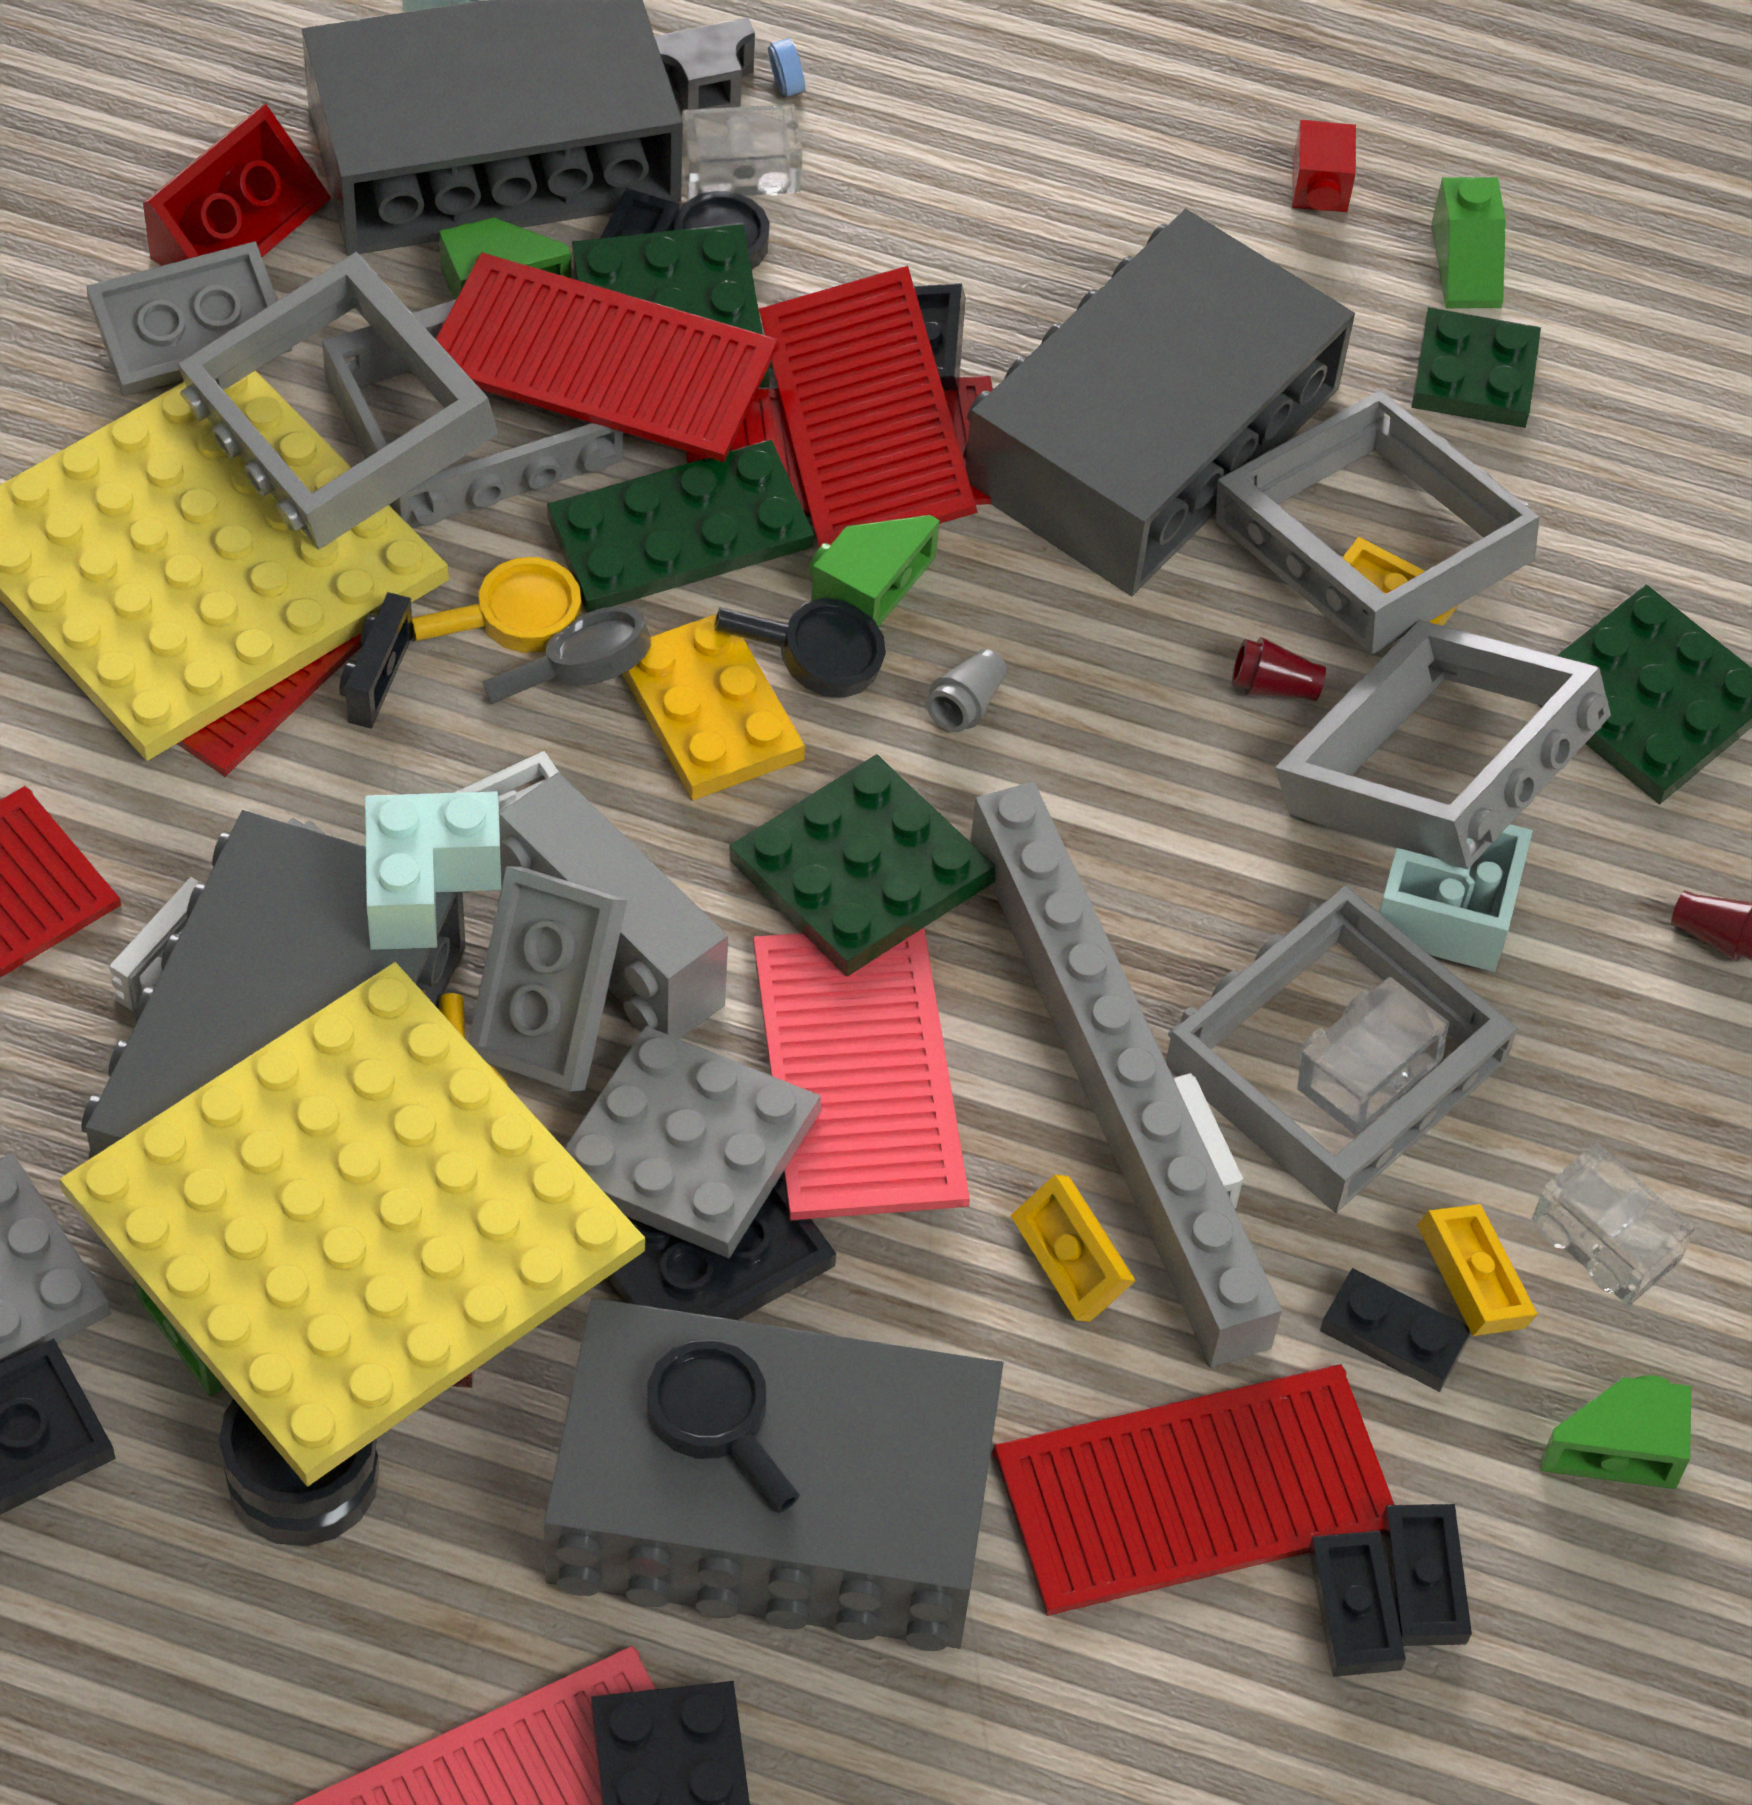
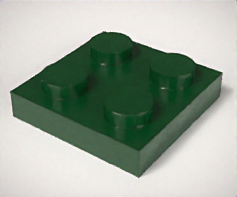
[1411,307,1541,428]

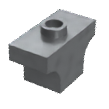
[655,17,755,120]

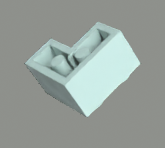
[365,791,502,950]
[1379,824,1533,972]

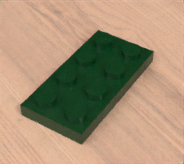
[547,439,814,613]

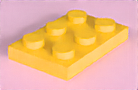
[622,614,805,801]

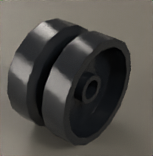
[219,1399,380,1546]

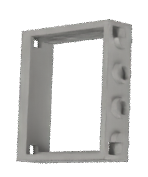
[178,252,498,549]
[322,300,623,529]
[1216,390,1540,655]
[1275,620,1611,870]
[1166,885,1518,1213]

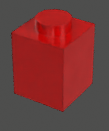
[1292,120,1356,212]

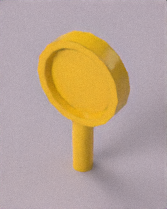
[412,557,581,653]

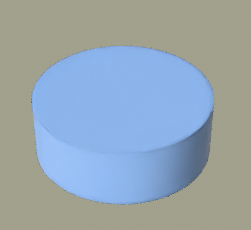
[768,38,805,97]

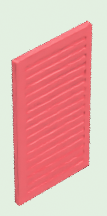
[753,928,970,1220]
[292,1645,656,1805]

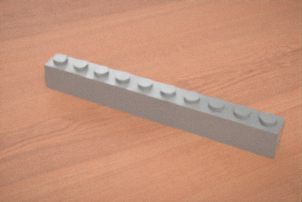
[970,781,1282,1368]

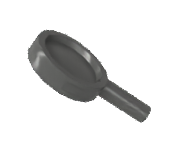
[482,606,651,704]

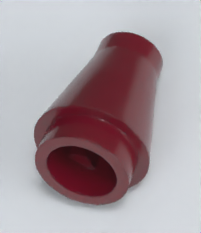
[1232,637,1326,701]
[1671,890,1752,962]

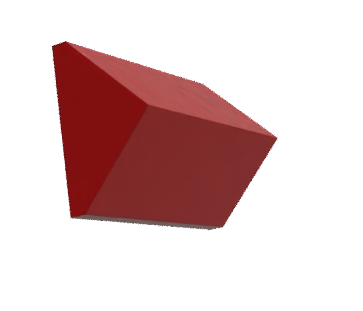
[143,104,331,266]

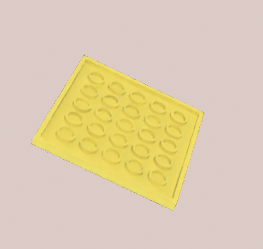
[0,370,449,761]
[60,962,645,1487]

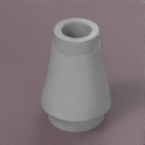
[926,649,1007,732]

